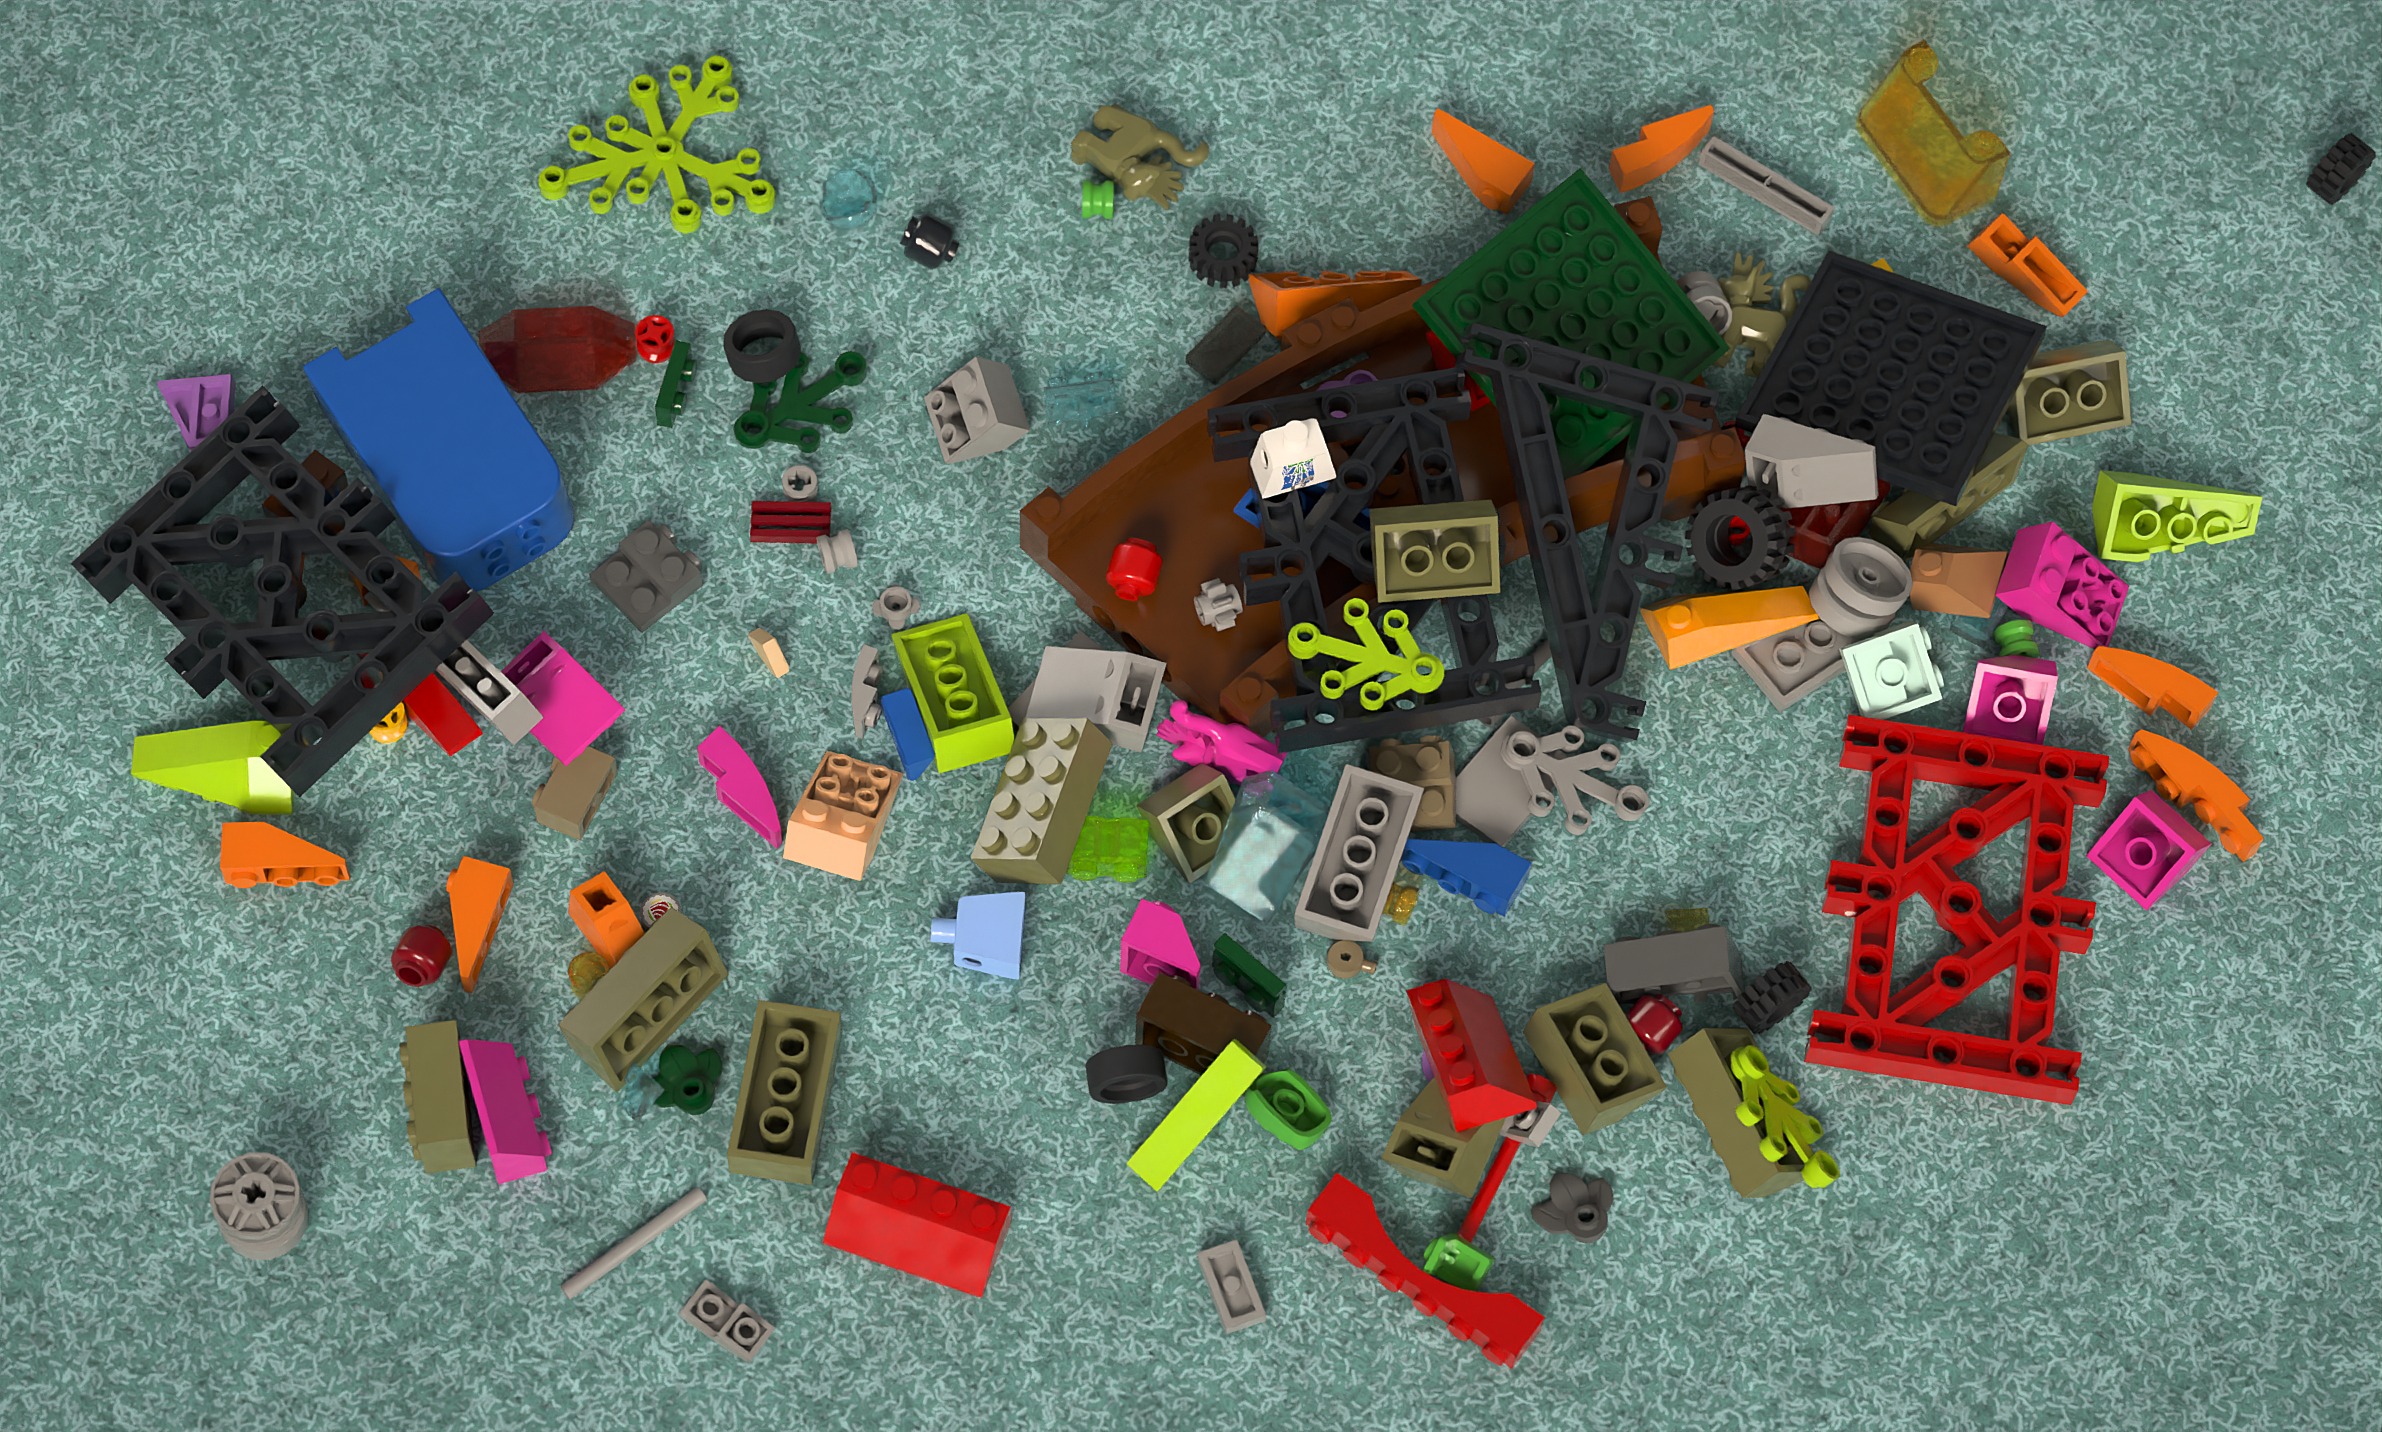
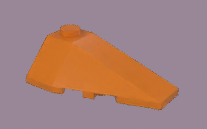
[1249,271,1421,340]

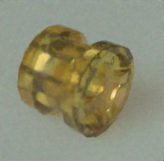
[568,952,609,1000]

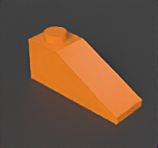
[1431,108,1535,215]
[446,856,514,993]

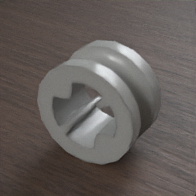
[782,465,818,502]

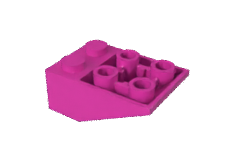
[1995,521,2129,649]
[501,631,625,766]

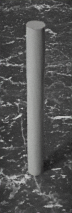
[560,1187,707,1300]

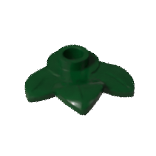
[641,1044,723,1115]

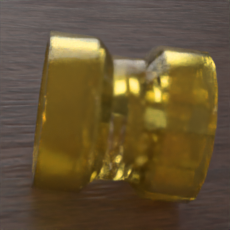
[1382,881,1420,927]

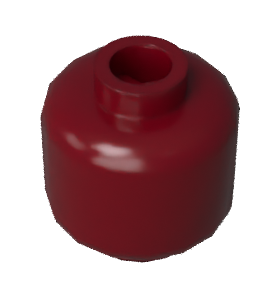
[390,925,452,987]
[1625,994,1683,1056]

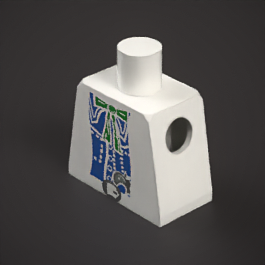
[1250,418,1336,499]

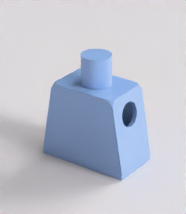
[931,892,1025,979]

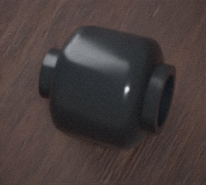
[900,212,960,269]

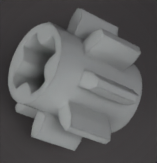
[1194,578,1243,632]

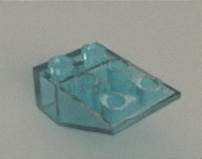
[1205,770,1331,923]

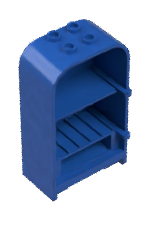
[303,288,574,592]

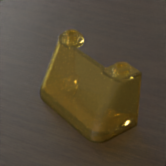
[1856,39,2011,227]

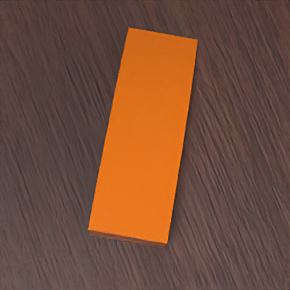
[1609,105,1714,194]
[1967,213,2088,318]
[2087,646,2219,730]

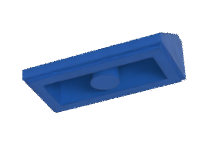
[881,688,935,781]

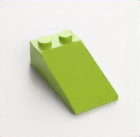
[891,613,1015,774]

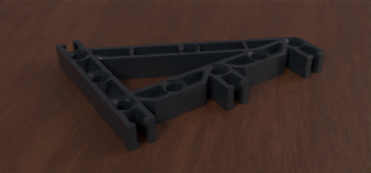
[1455,322,1720,743]

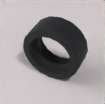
[723,309,801,383]
[1085,1044,1168,1104]

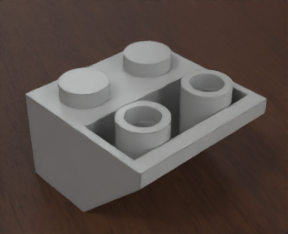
[924,356,1030,464]

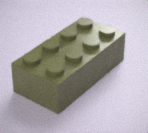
[970,718,1113,885]
[727,1000,843,1186]

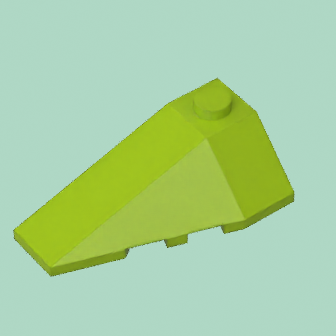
[2092,470,2262,562]
[131,721,294,815]

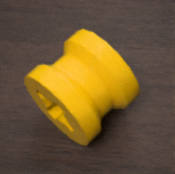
[369,702,408,743]

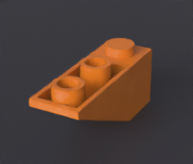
[220,822,350,888]
[568,871,645,970]

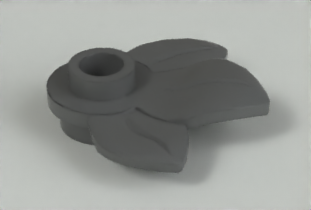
[1531,1172,1614,1243]

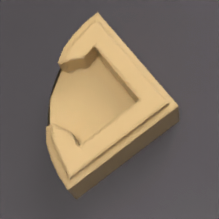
[747,628,789,678]

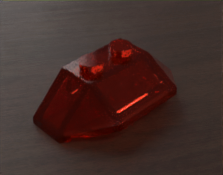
[479,306,636,393]

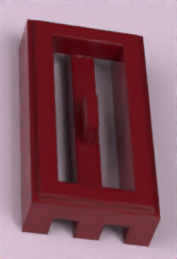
[750,501,831,544]

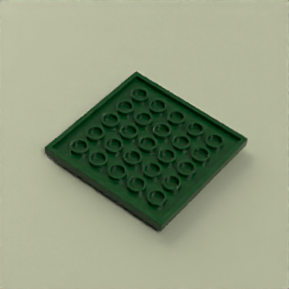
[1412,168,1731,480]

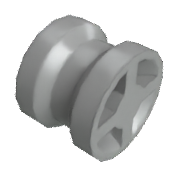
[816,529,858,575]

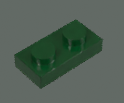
[655,340,697,428]

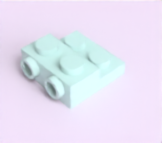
[1839,620,1944,720]

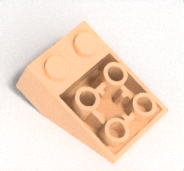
[783,751,903,881]

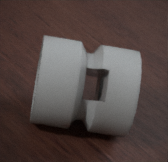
[1676,271,1732,336]

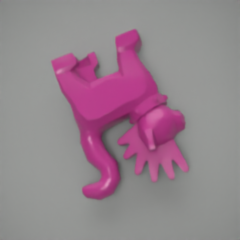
[1156,700,1287,802]

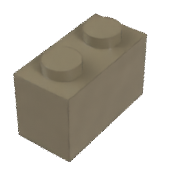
[532,746,618,841]

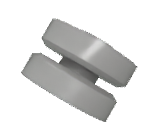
[1809,537,1913,640]

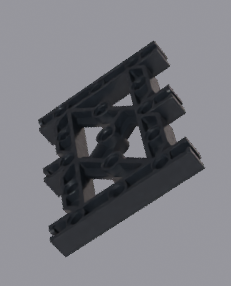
[1207,367,1542,754]
[71,385,494,798]

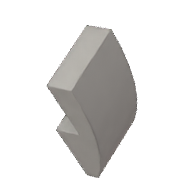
[851,644,883,739]
[1499,1101,1561,1147]
[678,1279,776,1363]

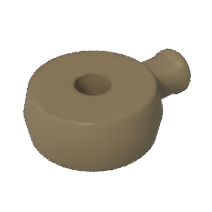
[1326,940,1377,979]

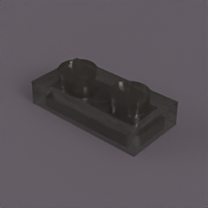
[1185,305,1266,385]

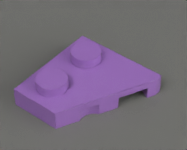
[158,374,236,451]

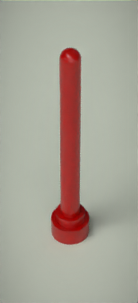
[1457,1074,1557,1243]

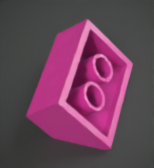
[459,1039,552,1184]

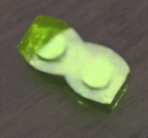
[1065,816,1149,883]

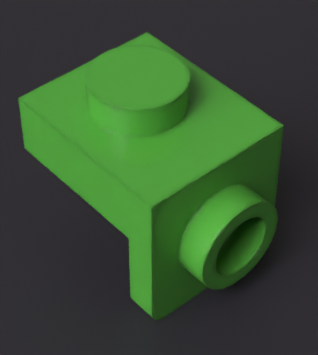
[1422,1232,1496,1292]

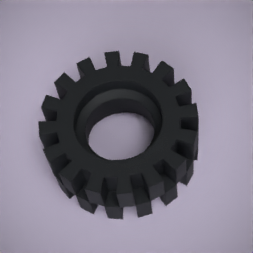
[2306,133,2376,205]
[1188,214,1258,288]
[1732,961,1812,1035]

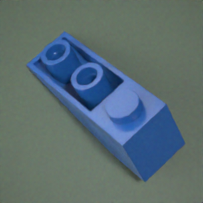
[1400,839,1531,917]

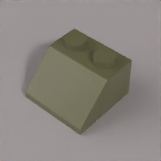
[1136,763,1255,884]

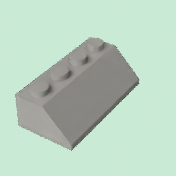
[1294,764,1424,942]

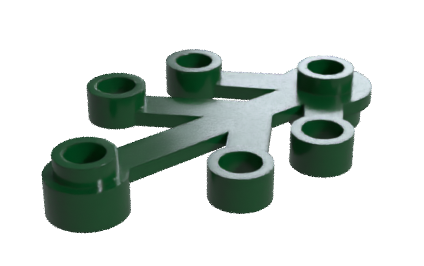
[734,351,867,453]

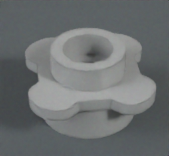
[872,585,920,629]

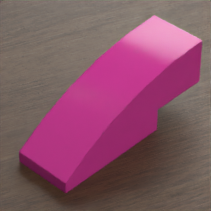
[697,725,782,848]

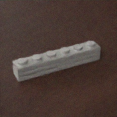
[1698,136,1835,236]

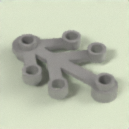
[1501,726,1649,835]

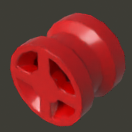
[635,315,675,363]

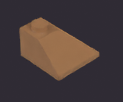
[1909,543,2008,618]

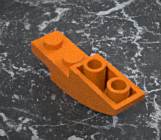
[2128,729,2264,862]

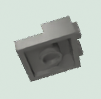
[589,519,703,633]

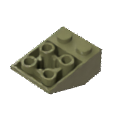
[1381,1077,1506,1198]

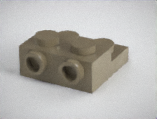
[1369,735,1456,832]

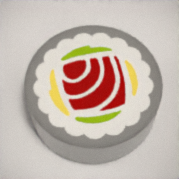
[640,892,682,931]

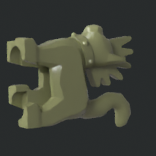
[1070,103,1209,210]
[1712,252,1812,378]

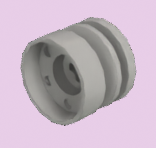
[209,1152,309,1260]

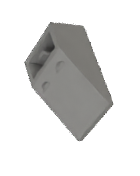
[1745,414,1878,508]
[1025,646,1166,752]

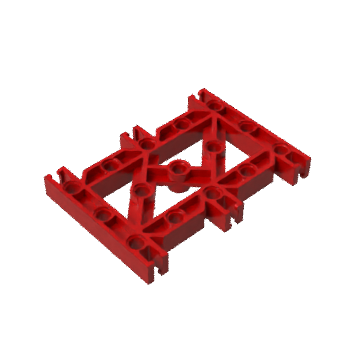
[1804,715,2109,1105]

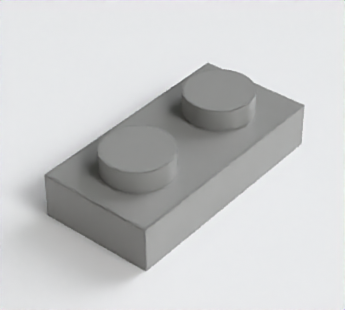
[1197,1239,1266,1334]

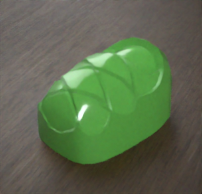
[1245,1068,1332,1151]

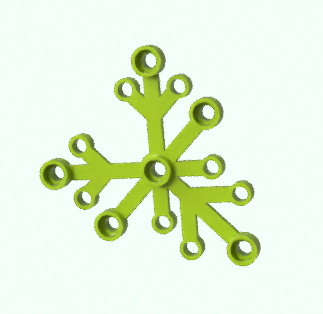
[538,55,776,233]

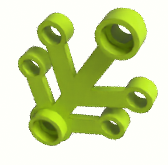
[1288,598,1444,710]
[1731,1045,1840,1189]

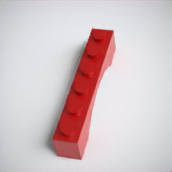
[1305,1172,1545,1369]

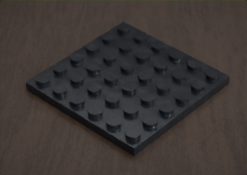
[1735,250,2047,506]

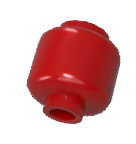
[1106,538,1163,601]

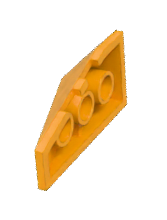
[1640,586,1819,670]

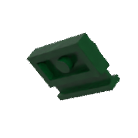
[1212,933,1287,1018]

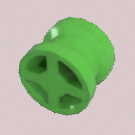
[1082,180,1114,219]
[1993,620,2040,658]

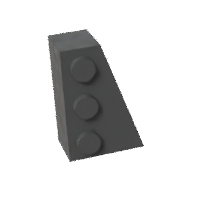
[1604,924,1745,1004]

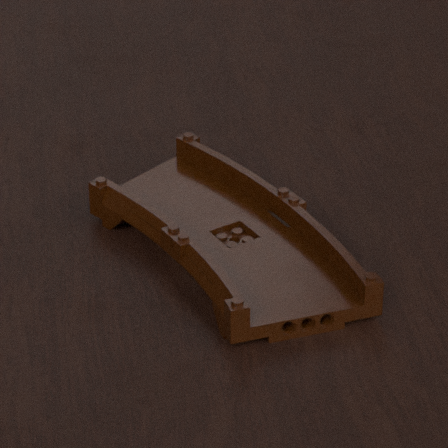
[1020,196,1746,737]

